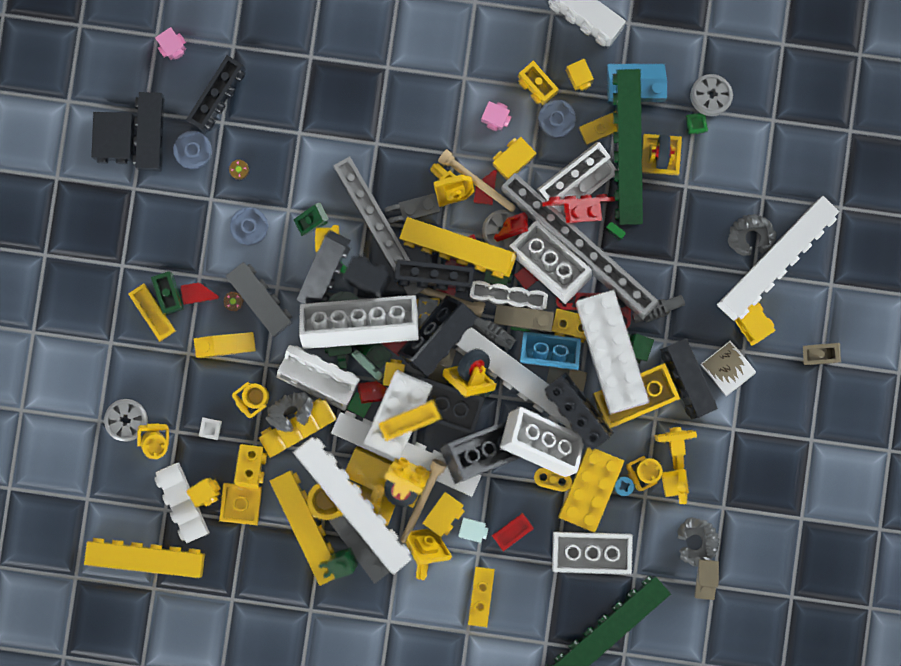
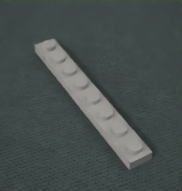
[333,156,426,296]

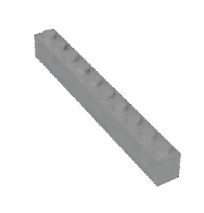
[502,173,658,320]

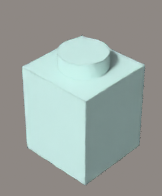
[458,517,488,543]

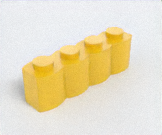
[259,398,337,458]

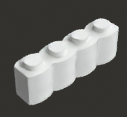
[469,281,548,311]
[155,463,209,543]

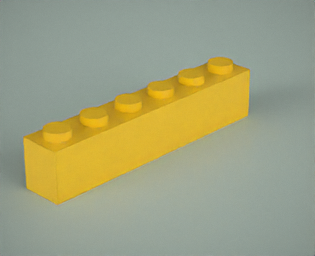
[399,217,517,279]
[270,470,335,586]
[84,538,205,578]

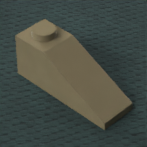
[494,305,554,333]

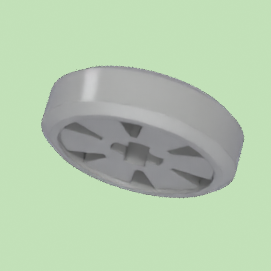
[690,74,733,116]
[482,210,522,251]
[104,399,148,441]

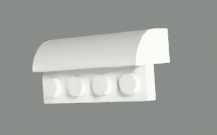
[537,142,617,216]
[276,344,360,411]

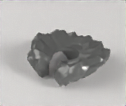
[728,214,777,256]
[266,391,313,432]
[677,517,720,567]

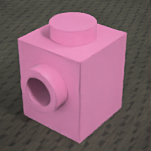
[155,27,186,60]
[481,101,511,131]

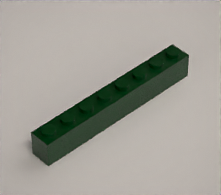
[612,69,643,225]
[546,575,671,666]

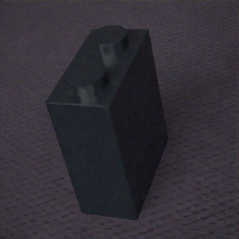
[91,112,135,164]

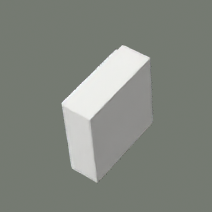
[199,417,222,440]

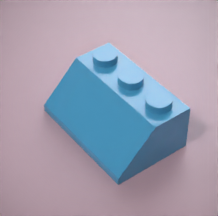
[607,64,667,102]
[520,332,581,370]

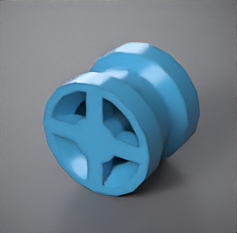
[614,477,634,496]

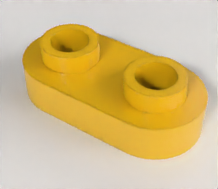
[534,468,572,492]

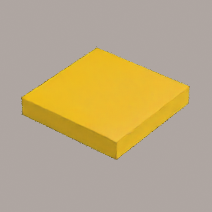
[219,483,262,525]

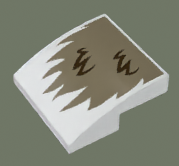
[700,341,756,396]

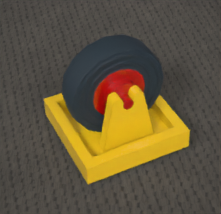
[642,134,682,175]
[442,349,496,397]
[384,457,431,507]

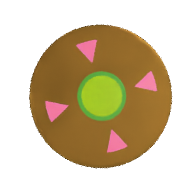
[229,160,249,180]

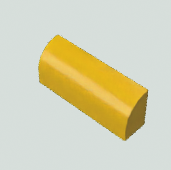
[345,445,419,508]

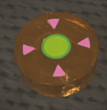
[223,292,243,311]

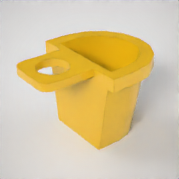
[307,482,352,520]

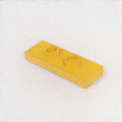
[579,111,617,145]
[128,283,176,342]
[378,400,441,441]
[468,566,495,627]

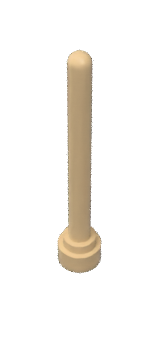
[438,149,516,212]
[396,282,486,317]
[401,459,447,543]

